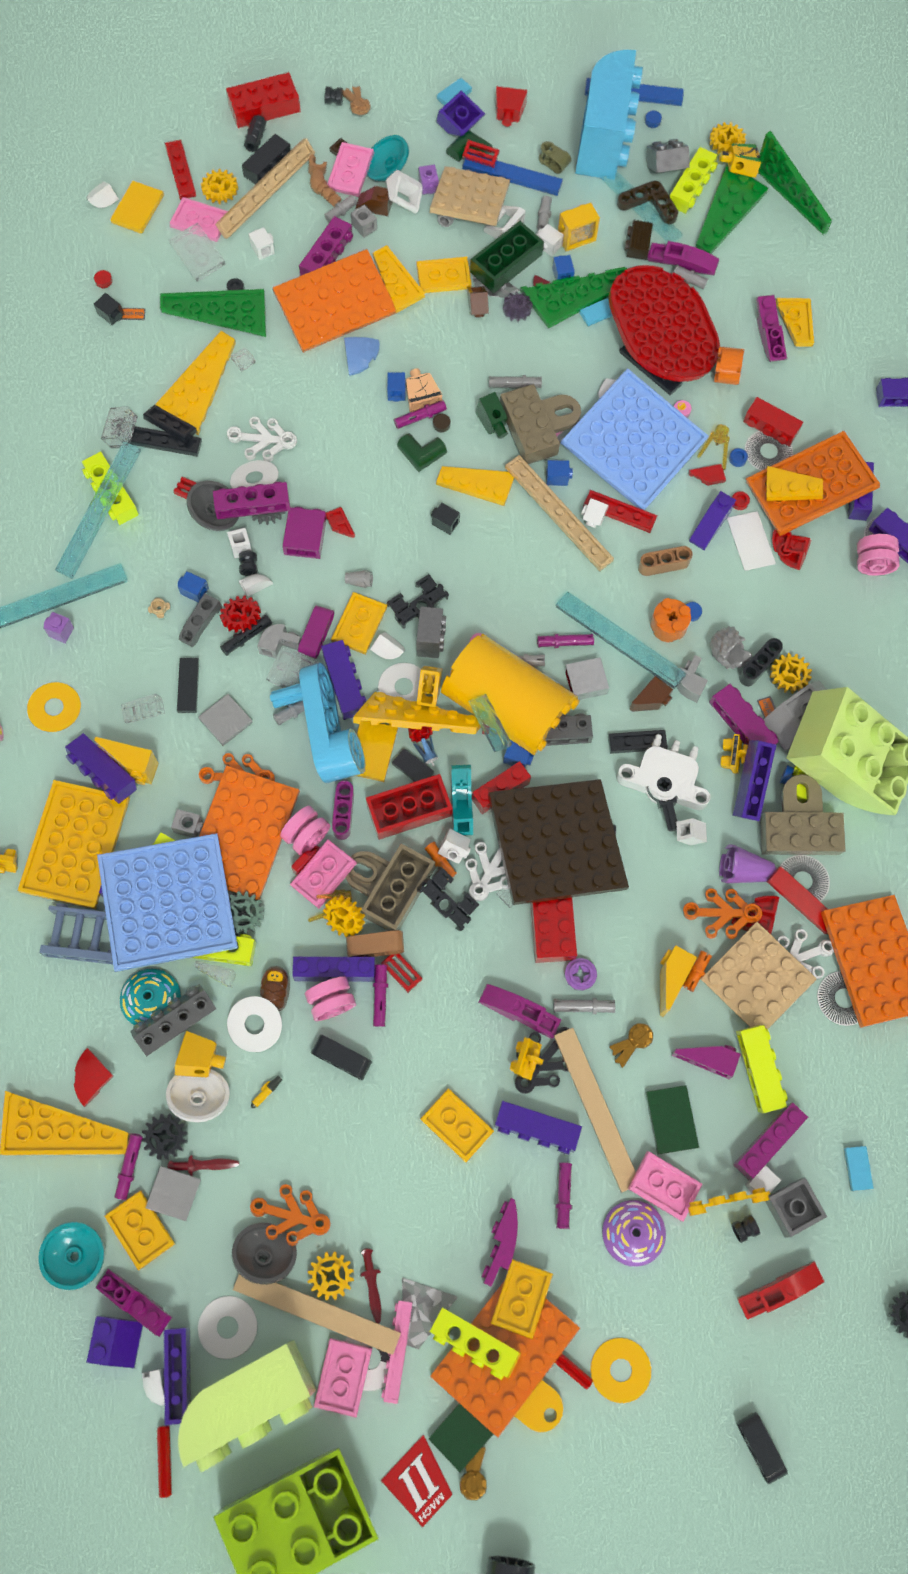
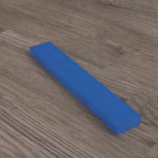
[585,78,684,106]
[462,153,563,196]

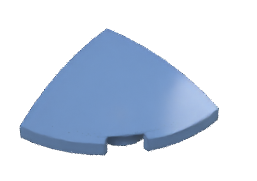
[344,337,380,376]

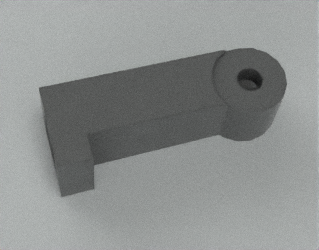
[179,593,222,647]

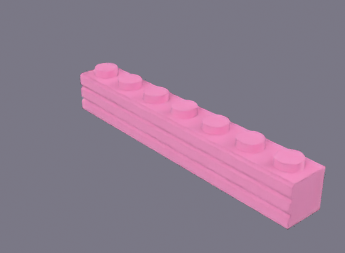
[382,1300,413,1404]

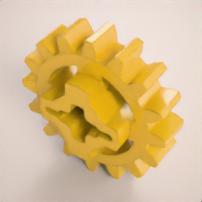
[709,122,746,154]
[201,169,238,204]
[770,653,812,694]
[323,895,365,937]
[308,1252,354,1301]

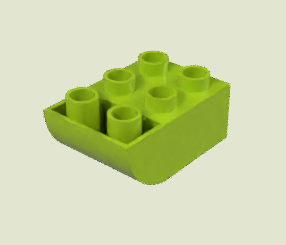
[213,1448,379,1574]

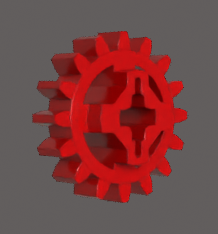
[220,595,261,633]

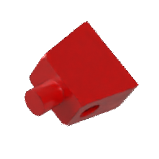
[495,86,527,127]

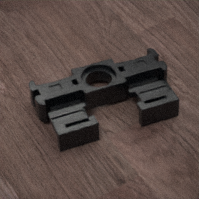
[387,574,449,629]
[417,866,479,931]

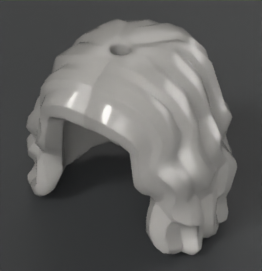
[710,626,752,669]

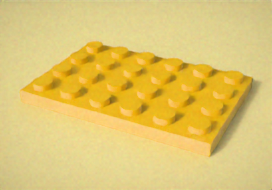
[17,780,130,910]

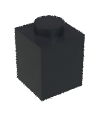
[93,292,124,326]
[431,503,460,535]

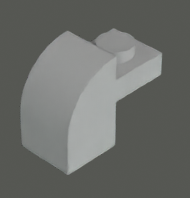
[257,624,301,659]
[676,655,708,703]

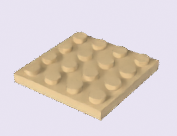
[430,166,510,226]
[701,922,817,1029]

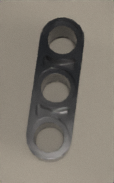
[739,638,783,687]
[310,1034,372,1081]
[736,1412,788,1485]

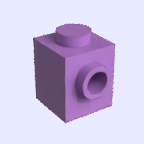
[418,164,439,195]
[43,612,74,644]

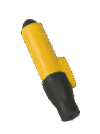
[251,1076,283,1108]

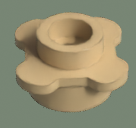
[148,598,170,618]

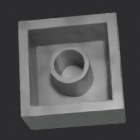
[647,139,690,173]
[416,606,446,659]
[765,1178,827,1238]

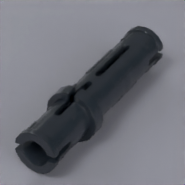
[220,615,272,656]

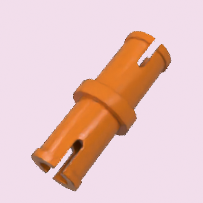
[424,842,457,880]
[683,951,712,992]

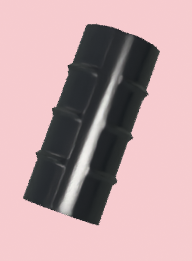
[244,115,266,152]

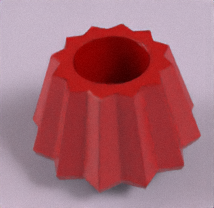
[408,726,433,743]

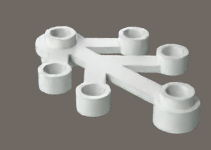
[227,417,297,462]
[465,842,509,901]
[777,929,834,979]

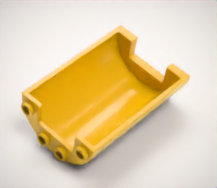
[441,634,580,755]

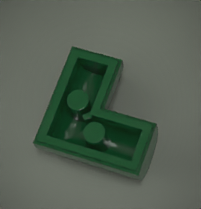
[446,130,493,162]
[397,433,447,472]

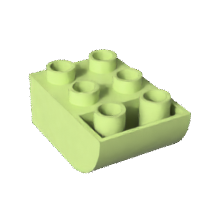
[786,687,908,815]
[178,1340,317,1472]

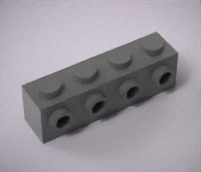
[546,713,593,746]
[131,984,216,1057]

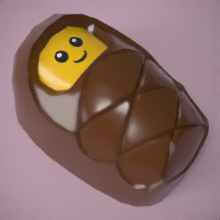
[260,966,290,1011]

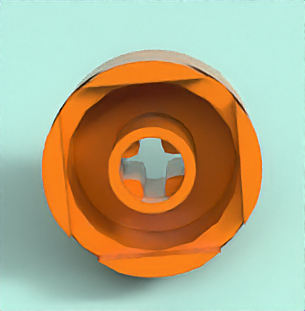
[714,347,744,385]
[650,598,691,642]

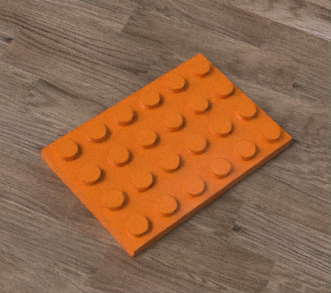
[273,249,396,353]
[746,431,880,536]
[199,765,300,900]
[821,895,908,1028]
[430,1280,581,1438]

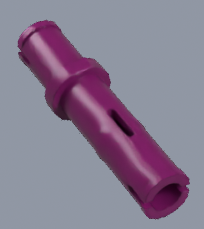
[394,400,447,429]
[537,634,594,648]
[373,965,389,1027]
[114,1133,143,1200]
[555,1163,572,1229]

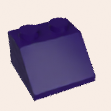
[436,90,485,136]
[86,1315,143,1368]

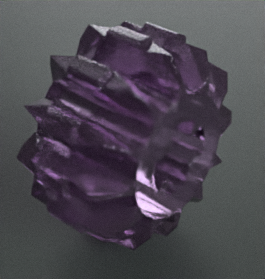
[503,291,532,322]

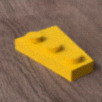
[775,298,814,347]
[766,466,823,501]

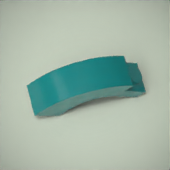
[451,765,473,835]

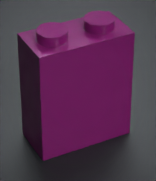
[282,507,327,559]

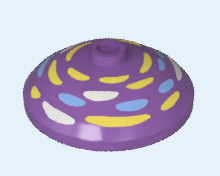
[602,1200,666,1267]

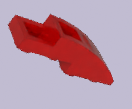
[737,1261,825,1320]

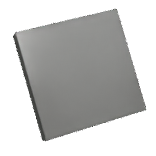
[198,694,253,746]
[145,1166,201,1221]

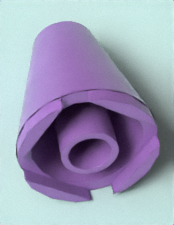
[719,844,777,884]

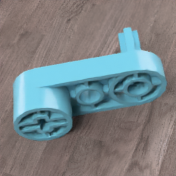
[270,662,366,783]

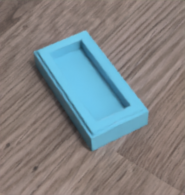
[437,78,472,106]
[580,297,612,326]
[844,1146,874,1191]

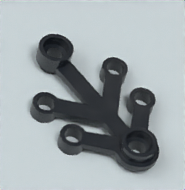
[515,1027,569,1094]

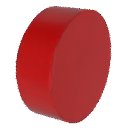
[94,270,112,288]
[732,491,750,510]

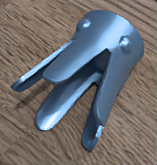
[413,736,438,766]

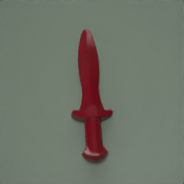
[167,1155,239,1176]
[360,1248,381,1324]

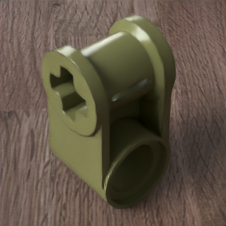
[539,141,571,174]

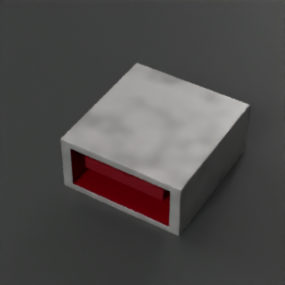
[564,657,609,700]

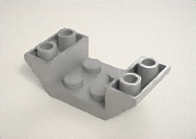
[763,680,827,751]

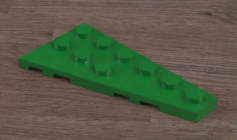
[758,131,832,235]
[696,163,768,254]
[520,267,627,329]
[160,289,266,337]

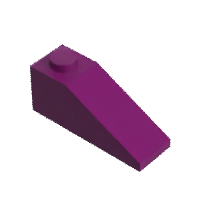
[671,1045,741,1079]

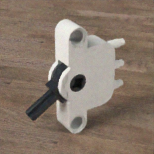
[616,734,710,832]

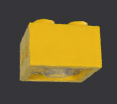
[558,202,600,252]

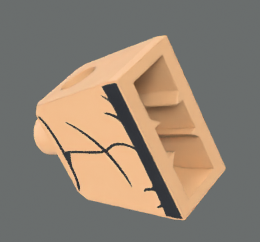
[406,368,442,412]

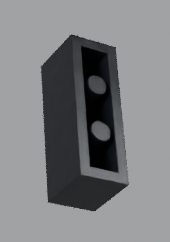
[242,133,291,185]

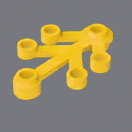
[688,1188,770,1216]

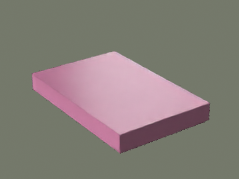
[327,142,374,197]
[169,197,228,242]
[290,839,357,909]
[628,1151,702,1222]
[314,1338,373,1418]

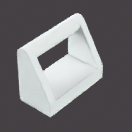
[386,170,423,214]
[484,206,526,239]

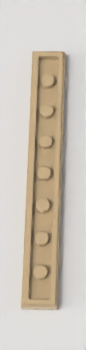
[215,138,315,239]
[505,455,614,572]
[554,1028,636,1193]
[233,1274,401,1355]

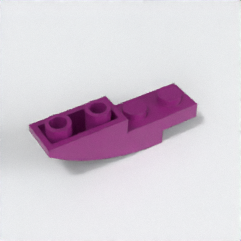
[647,241,719,275]
[756,295,787,362]
[478,984,561,1039]
[481,1198,518,1287]
[96,1269,172,1337]

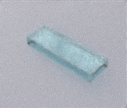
[468,694,512,752]

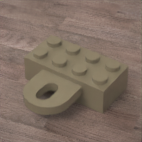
[500,384,581,464]
[760,775,846,855]
[345,843,435,931]

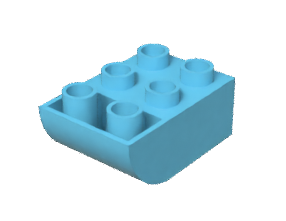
[575,50,643,180]

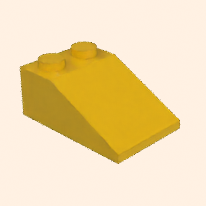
[660,945,697,1017]

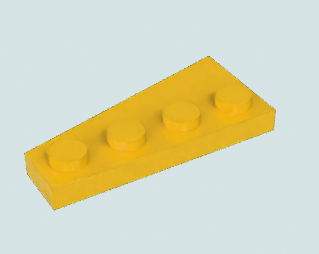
[373,245,425,313]
[436,466,515,506]

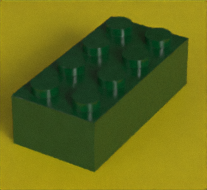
[470,221,544,294]

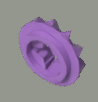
[565,958,597,991]

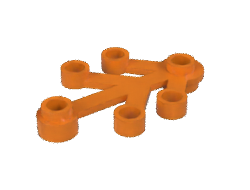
[199,753,275,784]
[683,888,762,939]
[250,1184,330,1246]

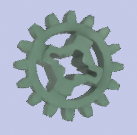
[229,891,264,935]

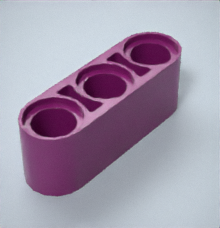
[298,605,334,659]
[332,781,354,840]

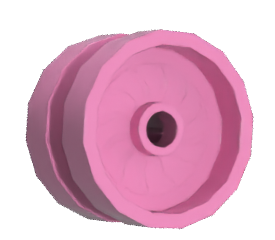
[857,534,900,576]
[280,806,330,856]
[304,977,357,1021]

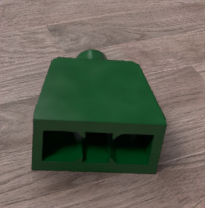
[475,392,508,439]

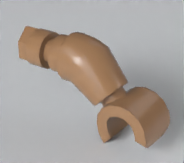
[308,154,342,207]

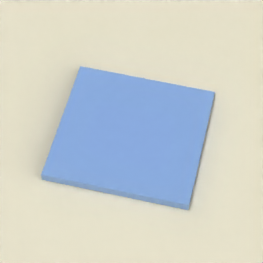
[561,368,709,510]
[97,833,238,972]

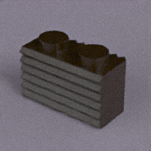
[624,220,653,260]

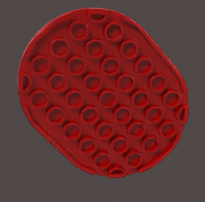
[609,265,720,382]

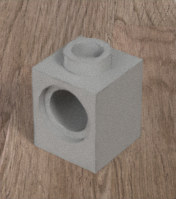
[351,205,377,238]
[171,809,204,838]

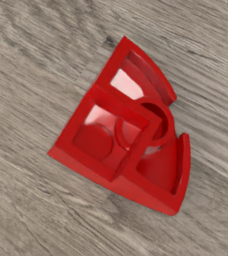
[772,530,811,570]
[731,896,780,935]
[74,1048,114,1107]

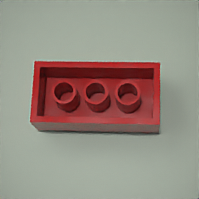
[226,72,301,129]
[366,774,453,840]
[531,897,577,963]

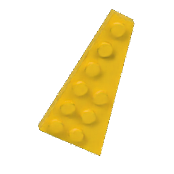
[155,331,236,435]
[353,692,482,734]
[0,1091,130,1155]

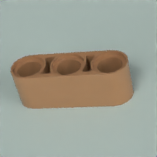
[638,546,693,576]
[346,930,404,957]

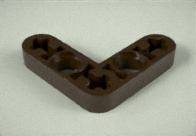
[617,180,678,224]

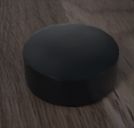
[226,278,244,290]

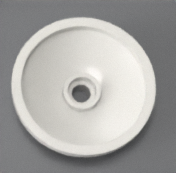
[166,1069,230,1122]

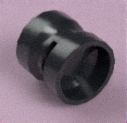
[325,86,343,105]
[239,551,258,576]
[731,1215,760,1243]

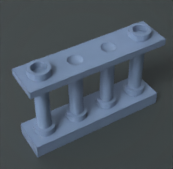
[39,904,113,965]

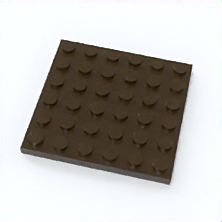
[488,779,629,905]

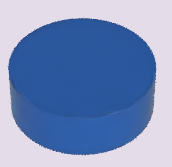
[645,110,662,128]
[729,448,748,467]
[686,602,702,621]
[780,765,794,784]

